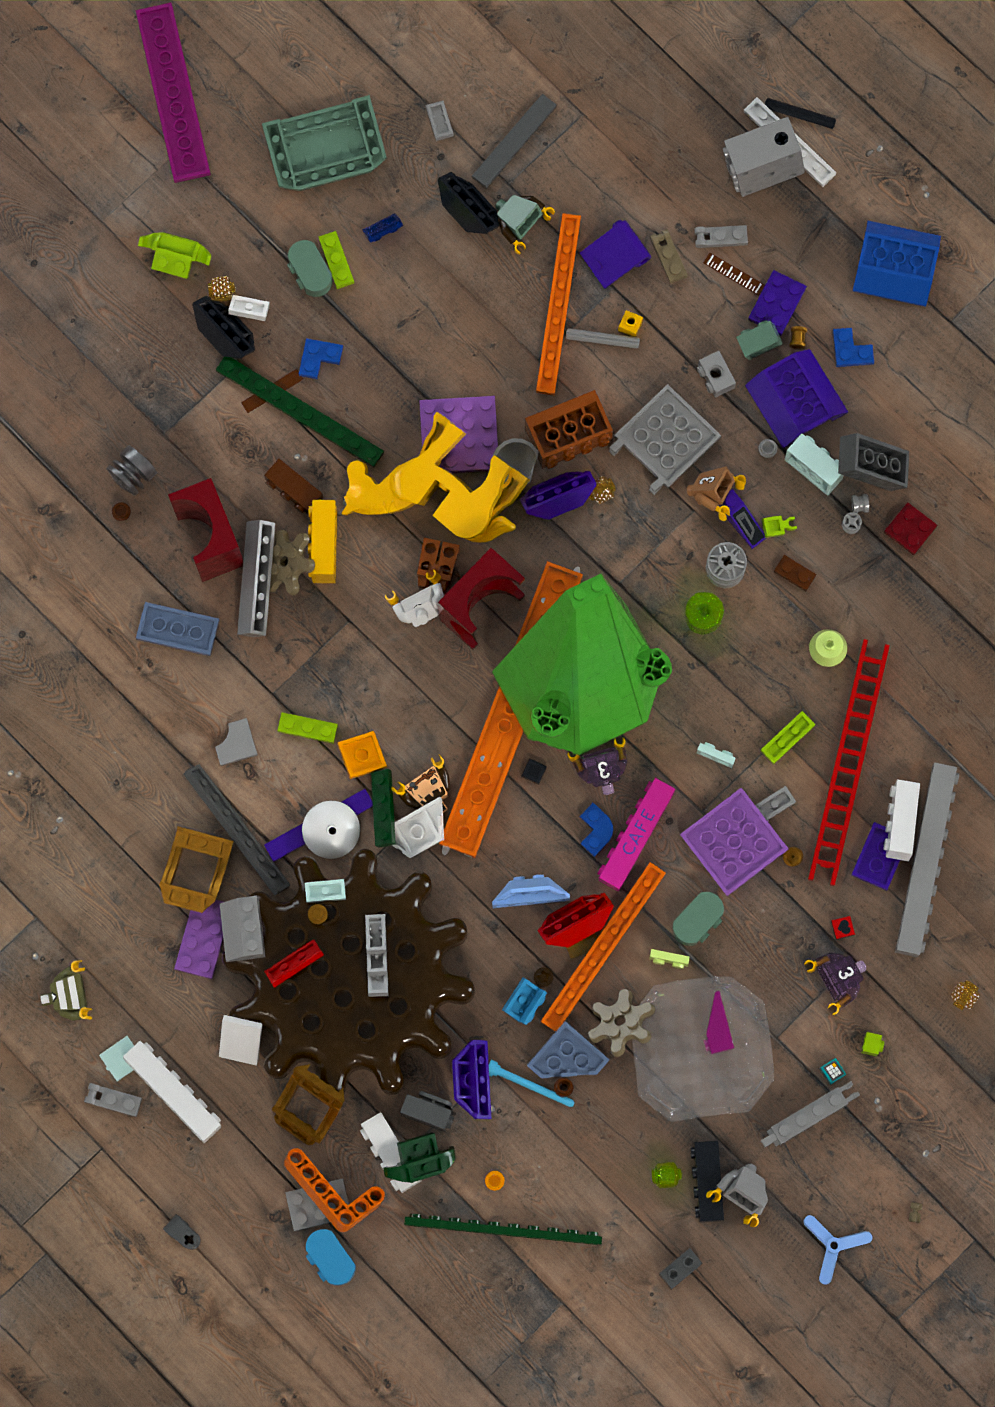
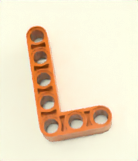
[284,1148,385,1232]

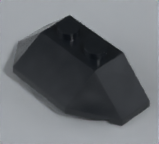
[438,172,500,234]
[192,296,255,358]

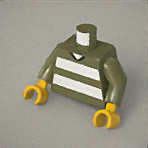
[40,960,92,1021]

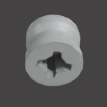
[851,494,869,513]
[842,512,862,534]

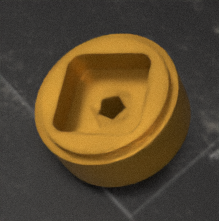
[783,847,803,867]

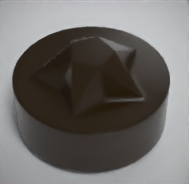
[534,967,553,988]

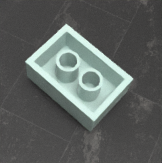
[785,434,844,496]

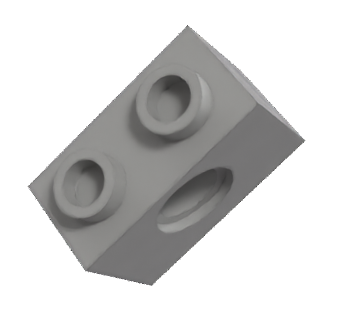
[697,351,736,398]

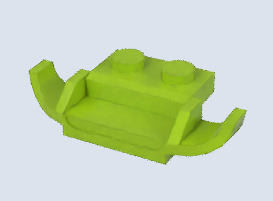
[138,232,211,279]

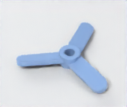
[804,1215,872,1285]

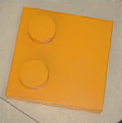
[337,731,387,779]

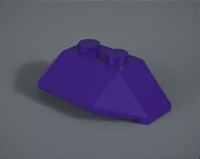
[520,471,597,520]
[452,1040,492,1120]

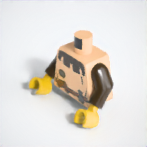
[391,754,450,813]

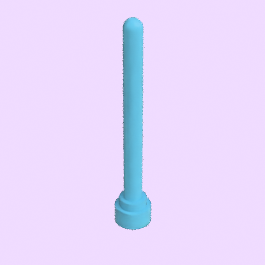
[489,1060,574,1107]

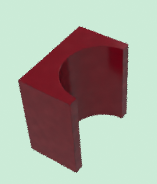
[168,478,243,582]

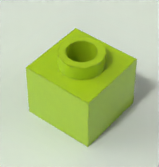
[861,1032,884,1056]

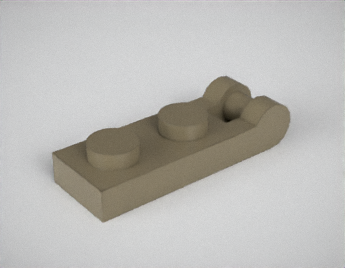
[650,229,688,284]

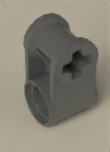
[163,1214,201,1250]

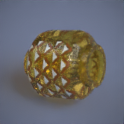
[208,276,235,302]
[589,476,617,504]
[951,980,980,1010]

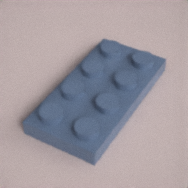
[136,602,220,657]

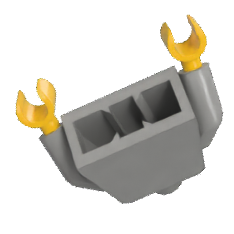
[706,1164,768,1227]

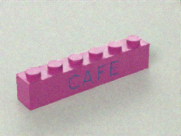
[597,778,675,892]

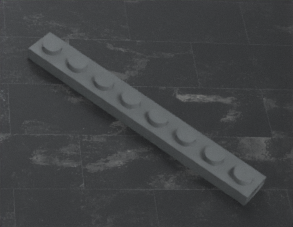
[183,764,290,896]

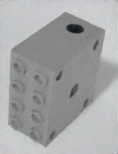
[722,117,805,197]

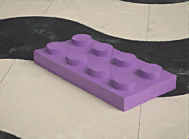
[174,900,223,979]

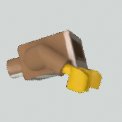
[687,466,746,521]

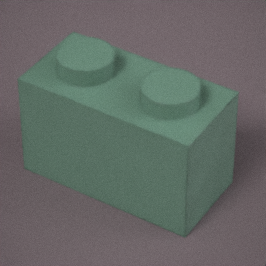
[736,320,783,360]

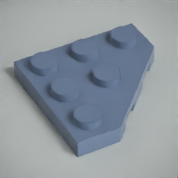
[527,1021,610,1078]

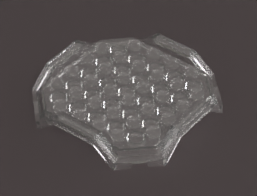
[632,976,774,1122]

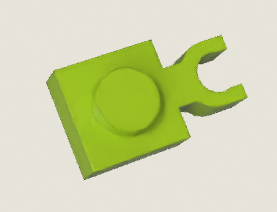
[762,515,797,538]

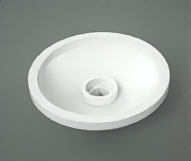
[302,801,360,859]

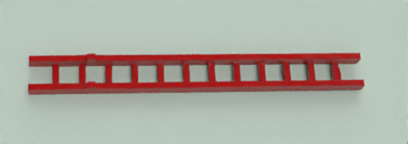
[808,639,890,886]

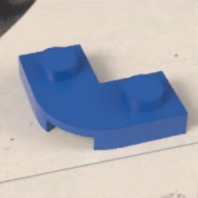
[580,803,613,857]

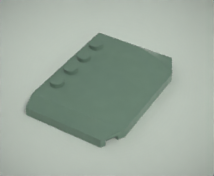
[262,95,387,191]

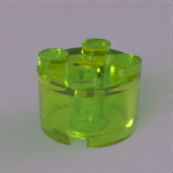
[685,592,724,634]

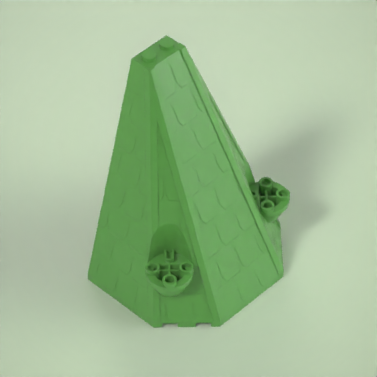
[492,574,672,756]

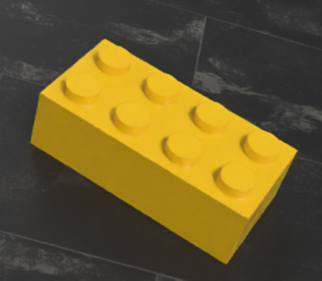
[308,500,337,583]

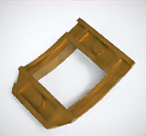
[159,826,234,913]
[272,1064,345,1146]

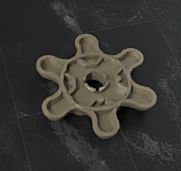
[270,530,315,596]
[588,989,655,1057]

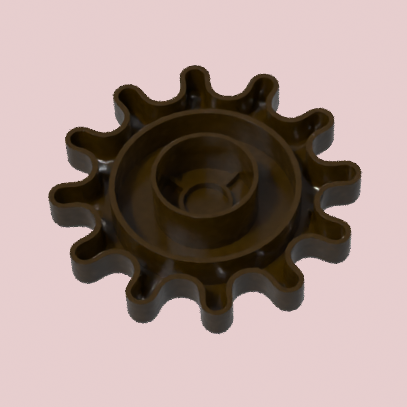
[222,849,475,1095]

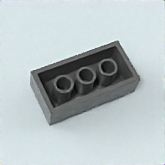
[838,433,909,491]

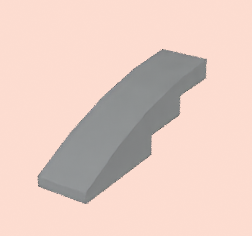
[365,914,388,997]

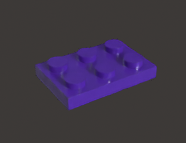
[748,270,807,336]
[851,822,900,891]

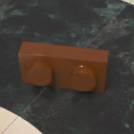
[774,555,817,592]

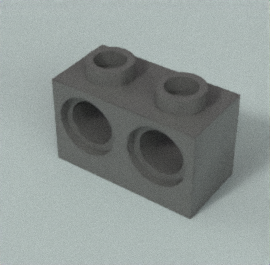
[659,1248,703,1290]

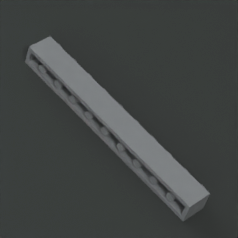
[895,762,959,957]

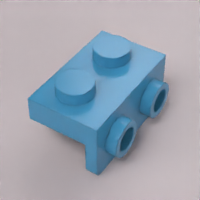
[502,978,547,1025]

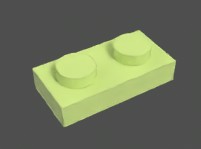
[649,949,690,969]

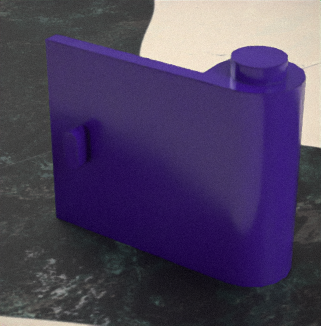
[580,220,651,289]

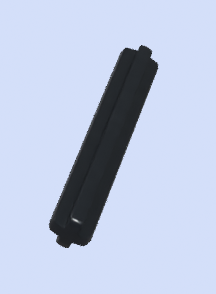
[765,98,836,129]

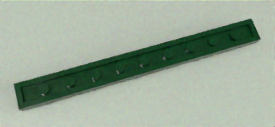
[216,357,384,468]
[404,1213,602,1245]

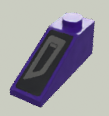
[718,489,767,549]

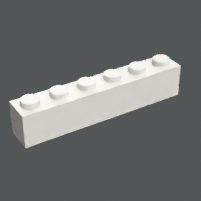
[123,1041,221,1143]

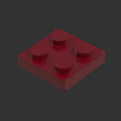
[884,502,938,556]

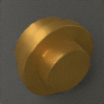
[308,904,328,924]

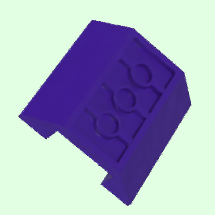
[745,349,848,449]

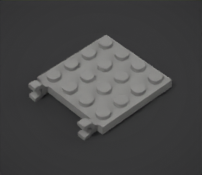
[609,384,721,495]

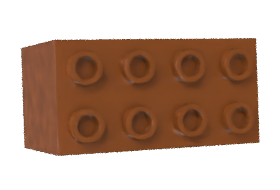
[525,390,613,469]

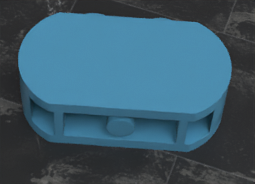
[306,1229,356,1286]

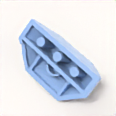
[492,875,570,908]

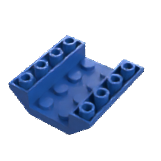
[853,221,941,307]

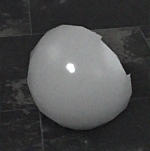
[492,438,539,484]

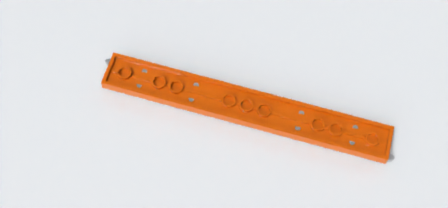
[439,561,583,858]

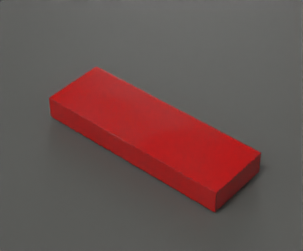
[264,939,324,988]

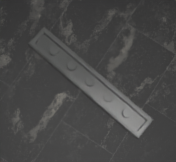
[472,94,557,189]

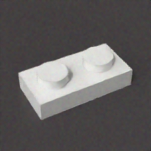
[228,295,269,321]

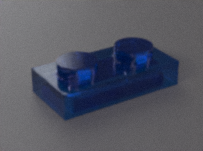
[362,213,403,243]

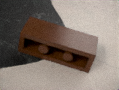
[264,458,323,515]

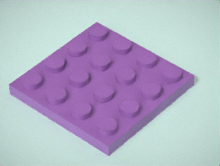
[420,396,498,473]
[680,788,789,896]

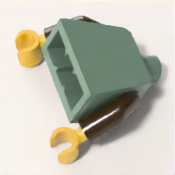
[496,195,555,255]

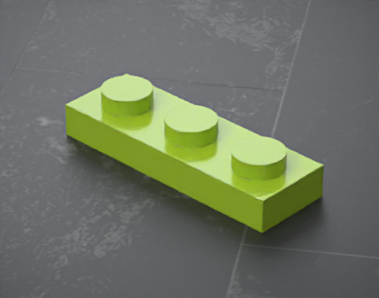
[318,231,354,289]
[760,711,816,765]
[277,712,338,744]

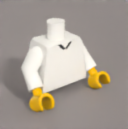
[385,570,444,627]

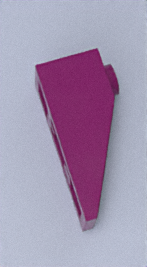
[703,991,734,1055]

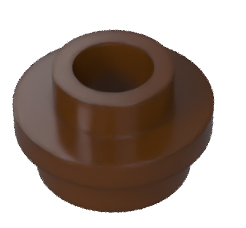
[554,1078,574,1097]

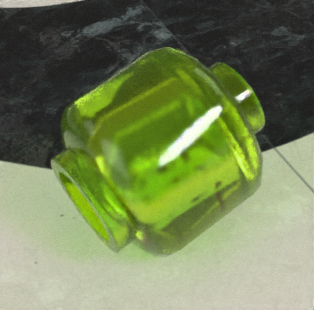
[652,1162,682,1188]

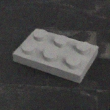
[285,1178,349,1231]

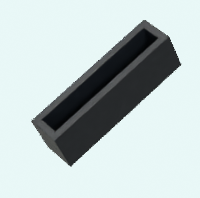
[690,1141,724,1223]

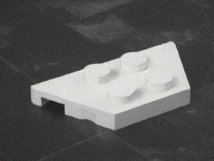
[392,797,444,858]

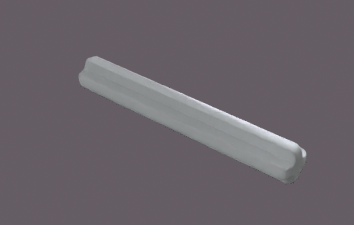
[566,328,640,348]

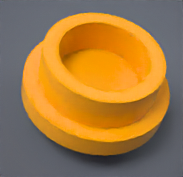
[485,1171,505,1191]

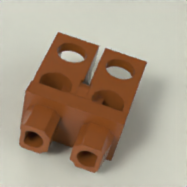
[417,538,460,593]

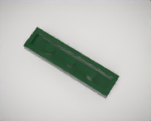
[371,769,396,848]

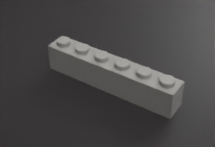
[237,520,275,637]

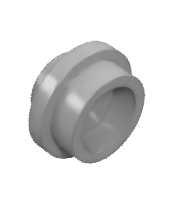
[758,439,777,458]

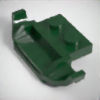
[383,1132,456,1183]

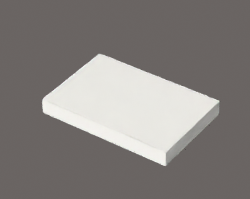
[219,1015,262,1066]

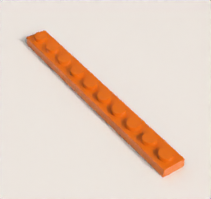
[536,213,581,396]
[541,862,666,1032]

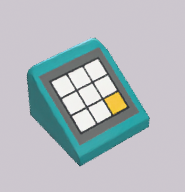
[820,1058,846,1085]

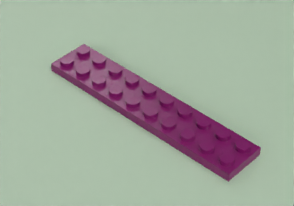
[135,3,211,183]

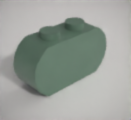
[287,240,333,297]
[672,892,724,946]

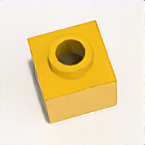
[618,310,643,337]

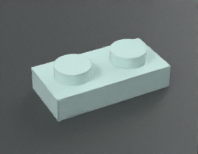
[697,742,736,768]
[305,879,346,903]

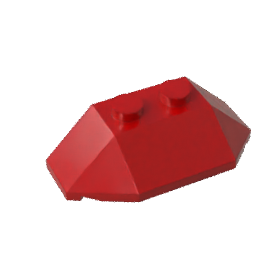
[537,893,614,948]

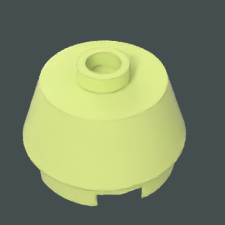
[809,629,847,667]

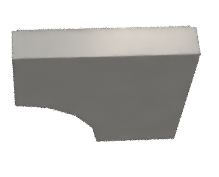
[215,718,258,766]

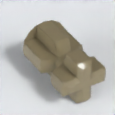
[908,1202,922,1223]

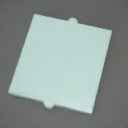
[99,1036,134,1082]

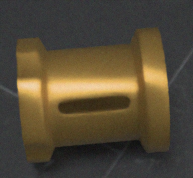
[789,326,807,349]

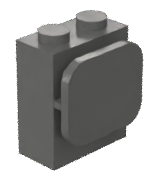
[400,1091,454,1132]

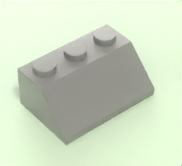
[220,896,265,962]

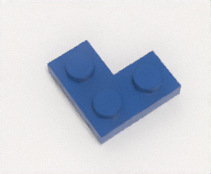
[833,328,874,367]
[299,338,343,379]

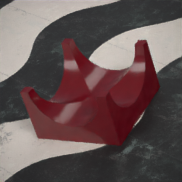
[438,548,525,650]

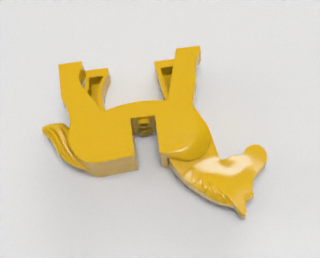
[342,412,530,543]

